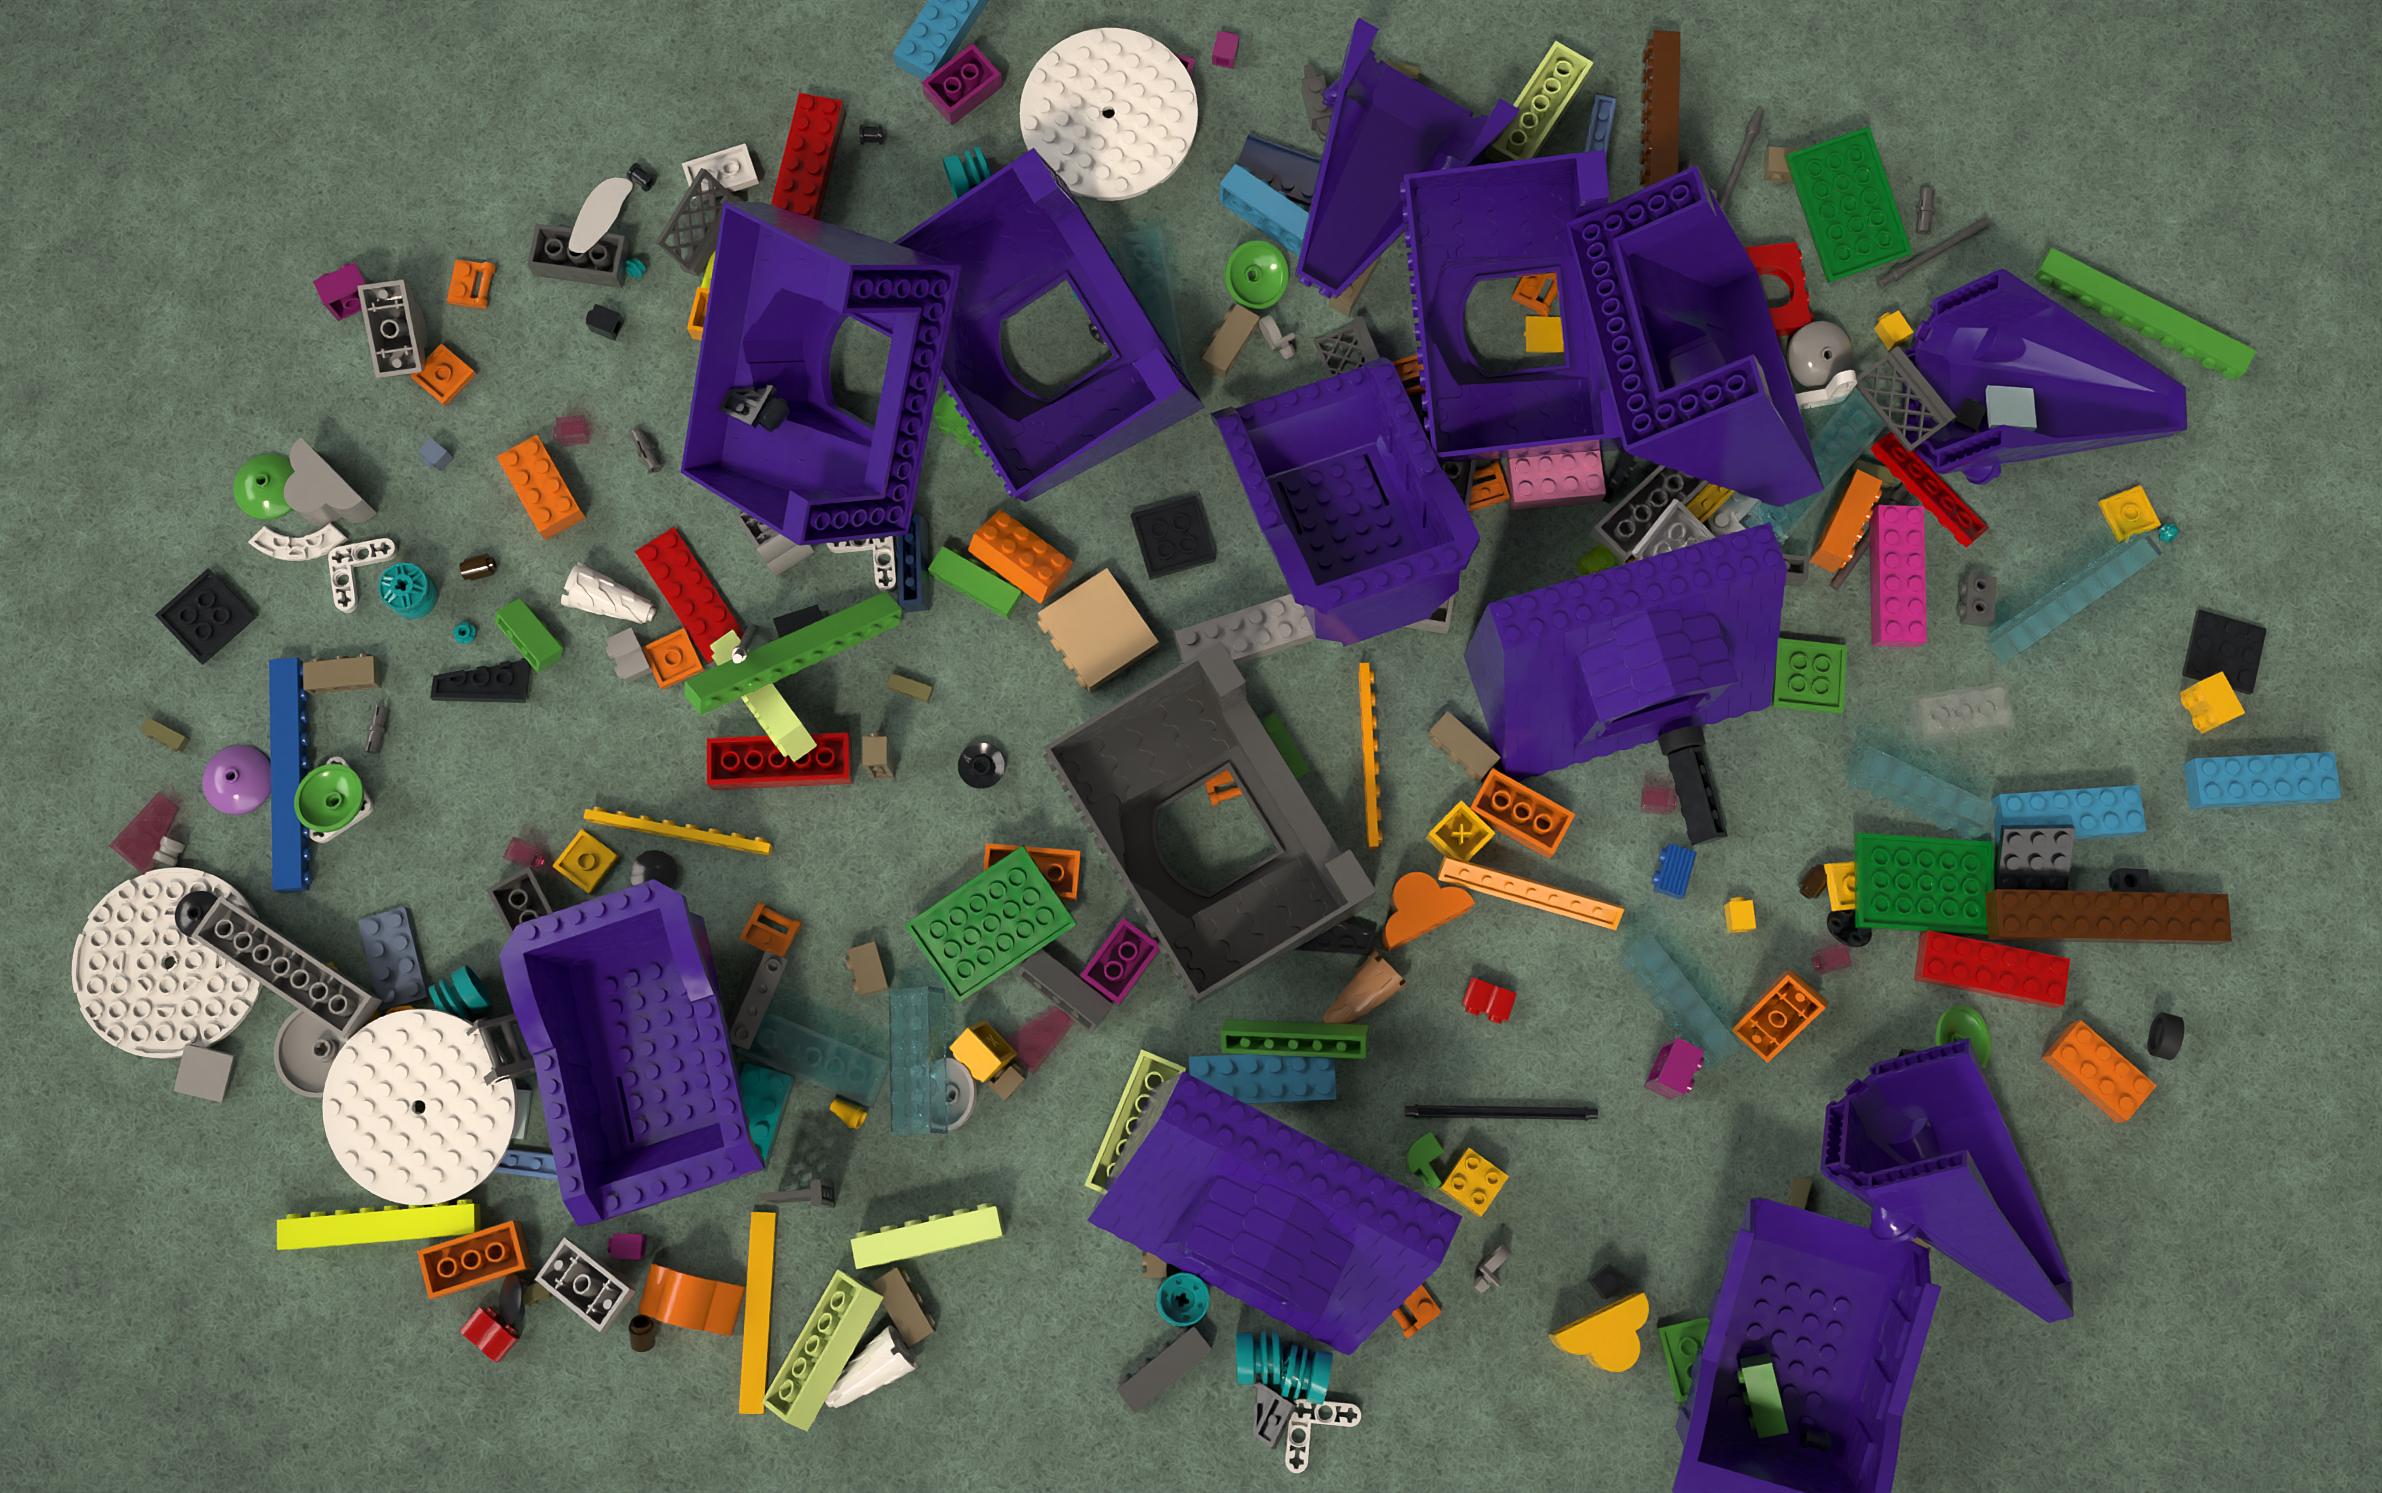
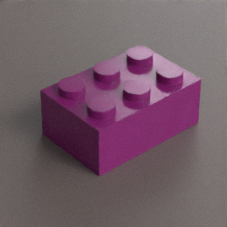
[921,43,1003,126]
[1080,918,1160,1007]
[1644,1037,1705,1100]

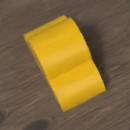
[1548,1292,1649,1372]

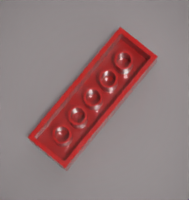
[771,92,846,220]
[707,732,853,790]
[1914,931,2070,1008]

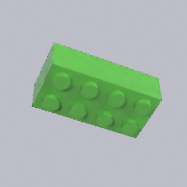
[933,392,994,464]

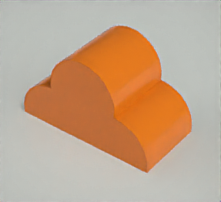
[1382,872,1475,953]
[1731,969,1829,1063]
[637,1263,746,1336]

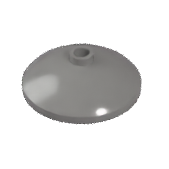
[1787,321,1853,390]
[915,1058,977,1131]

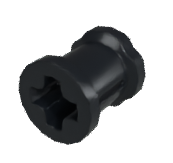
[859,124,883,145]
[626,163,657,192]
[1799,1425,1832,1454]

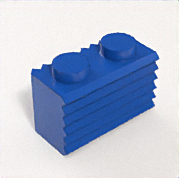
[1651,844,1697,900]

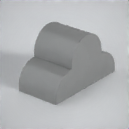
[357,279,427,378]
[284,438,377,526]
[736,512,814,577]
[535,1237,637,1334]

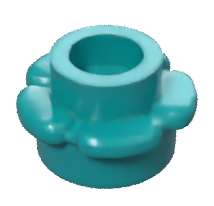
[625,258,646,279]
[2158,523,2181,544]
[453,622,476,644]

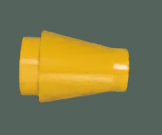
[830,1098,867,1129]

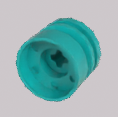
[942,146,992,200]
[378,562,438,619]
[429,964,493,1021]
[1155,1273,1210,1327]
[1235,1331,1283,1385]
[1280,1344,1333,1405]

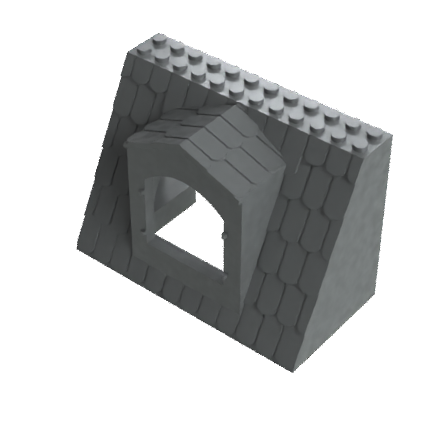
[1043,641,1376,1004]

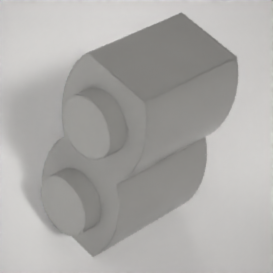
[605,627,652,683]

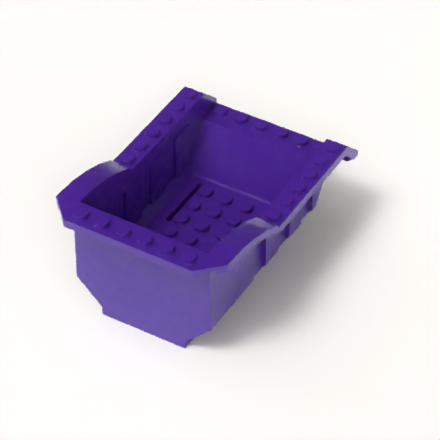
[1210,357,1480,647]
[500,879,766,1226]

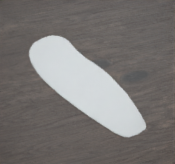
[569,177,633,253]

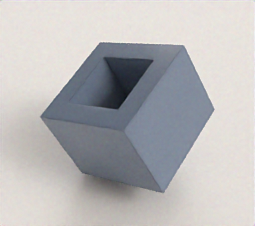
[418,437,453,471]

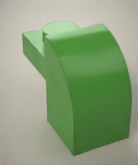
[1406,1132,1444,1190]

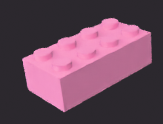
[1506,450,1606,510]

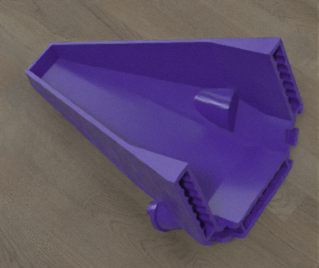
[1295,18,1520,299]
[1902,269,2187,485]
[1820,1038,2074,1323]

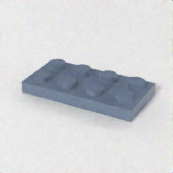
[358,907,429,1012]

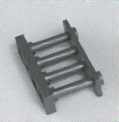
[726,950,788,1050]
[466,1013,536,1086]

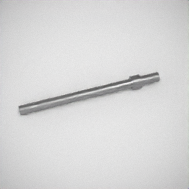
[1719,109,1765,212]
[1876,217,1990,289]
[1830,483,1908,590]
[732,624,757,663]

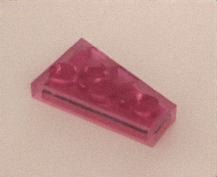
[109,792,179,876]
[1005,1006,1075,1075]

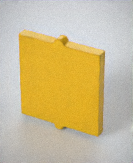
[1523,316,1564,353]

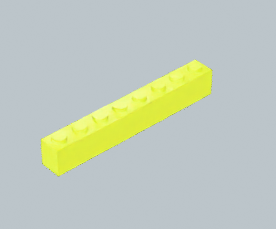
[277,1199,481,1250]

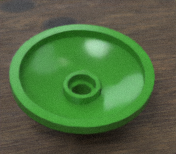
[1224,240,1288,309]
[233,454,295,520]
[294,764,364,833]
[1935,1005,1991,1070]

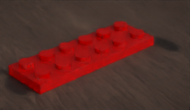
[1870,432,1989,548]
[635,527,744,664]

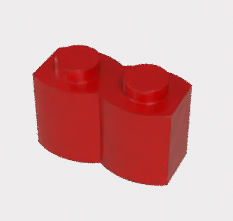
[1461,978,1517,1025]
[459,1306,520,1363]

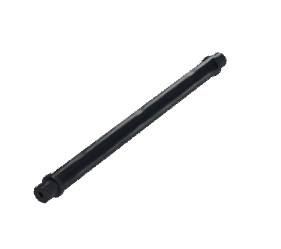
[1404,1104,1598,1121]

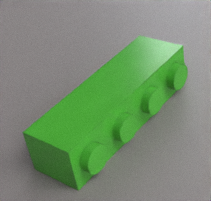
[928,546,1023,620]

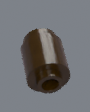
[459,553,497,581]
[1798,863,1827,899]
[629,1315,656,1352]

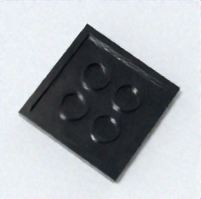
[1130,496,1216,580]
[155,568,256,665]
[2182,609,2267,695]
[1994,824,2075,891]

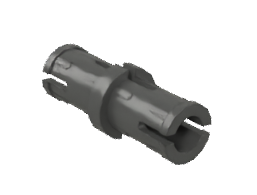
[1916,188,1935,235]
[630,428,662,473]
[364,705,389,754]

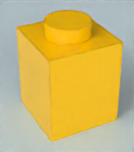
[1874,310,1913,351]
[1724,897,1756,933]

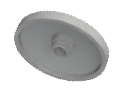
[274,1009,367,1098]

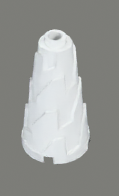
[561,562,656,624]
[825,1326,918,1408]

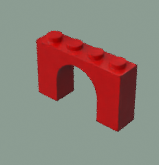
[1744,242,1813,337]

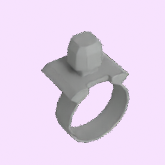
[1259,315,1296,359]
[1473,1243,1512,1293]

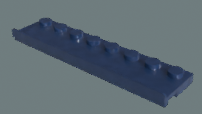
[1237,134,1321,206]

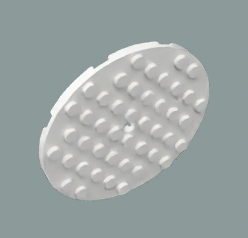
[1020,28,1198,201]
[72,868,263,1059]
[322,1009,518,1205]

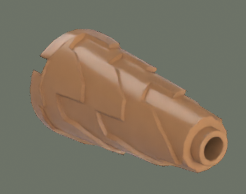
[1322,950,1408,1024]

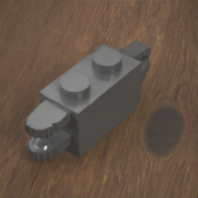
[1301,64,1332,142]

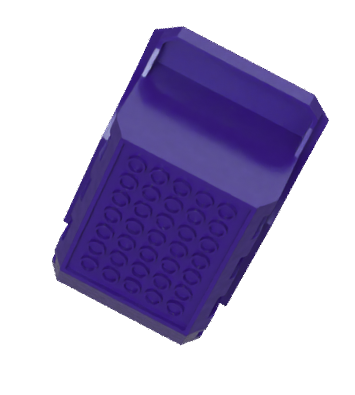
[1672,1197,1941,1493]

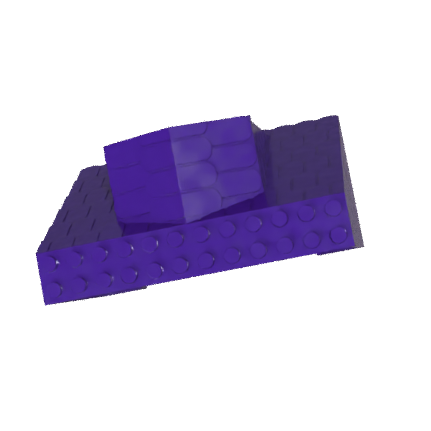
[893,148,1206,502]
[1400,150,1624,462]
[1566,165,1824,507]
[680,201,962,546]
[1464,522,1787,782]
[1087,1071,1463,1355]

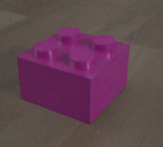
[313,262,371,321]

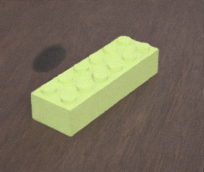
[1484,41,1594,163]
[710,630,817,762]
[1084,1049,1186,1193]
[851,1203,1005,1269]
[761,1269,884,1431]

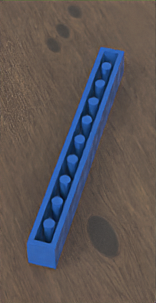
[269,657,312,893]

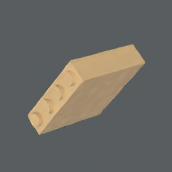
[1037,568,1159,692]

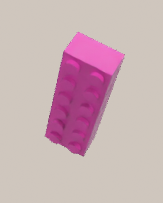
[1870,505,1927,647]

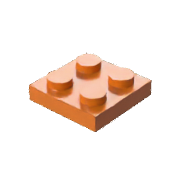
[410,344,476,406]
[642,628,704,690]

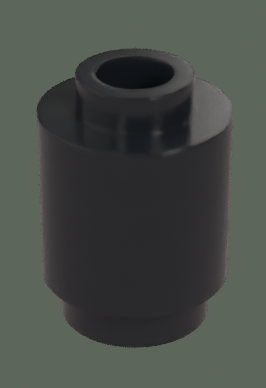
[757,397,791,433]

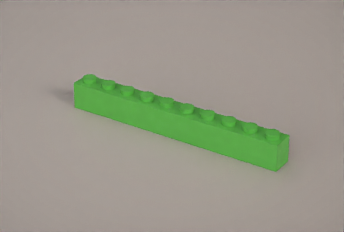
[2033,248,2256,380]
[685,591,902,715]

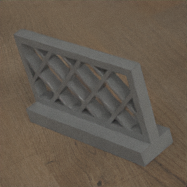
[655,168,743,276]
[1313,316,1380,378]
[1855,346,1956,453]
[760,1179,835,1208]

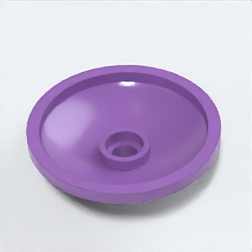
[202,745,271,815]

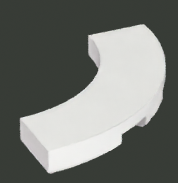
[248,523,348,561]

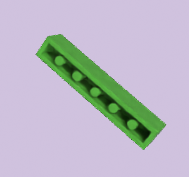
[1221,1019,1369,1059]

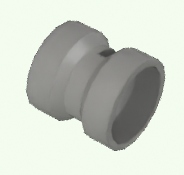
[152,836,186,867]

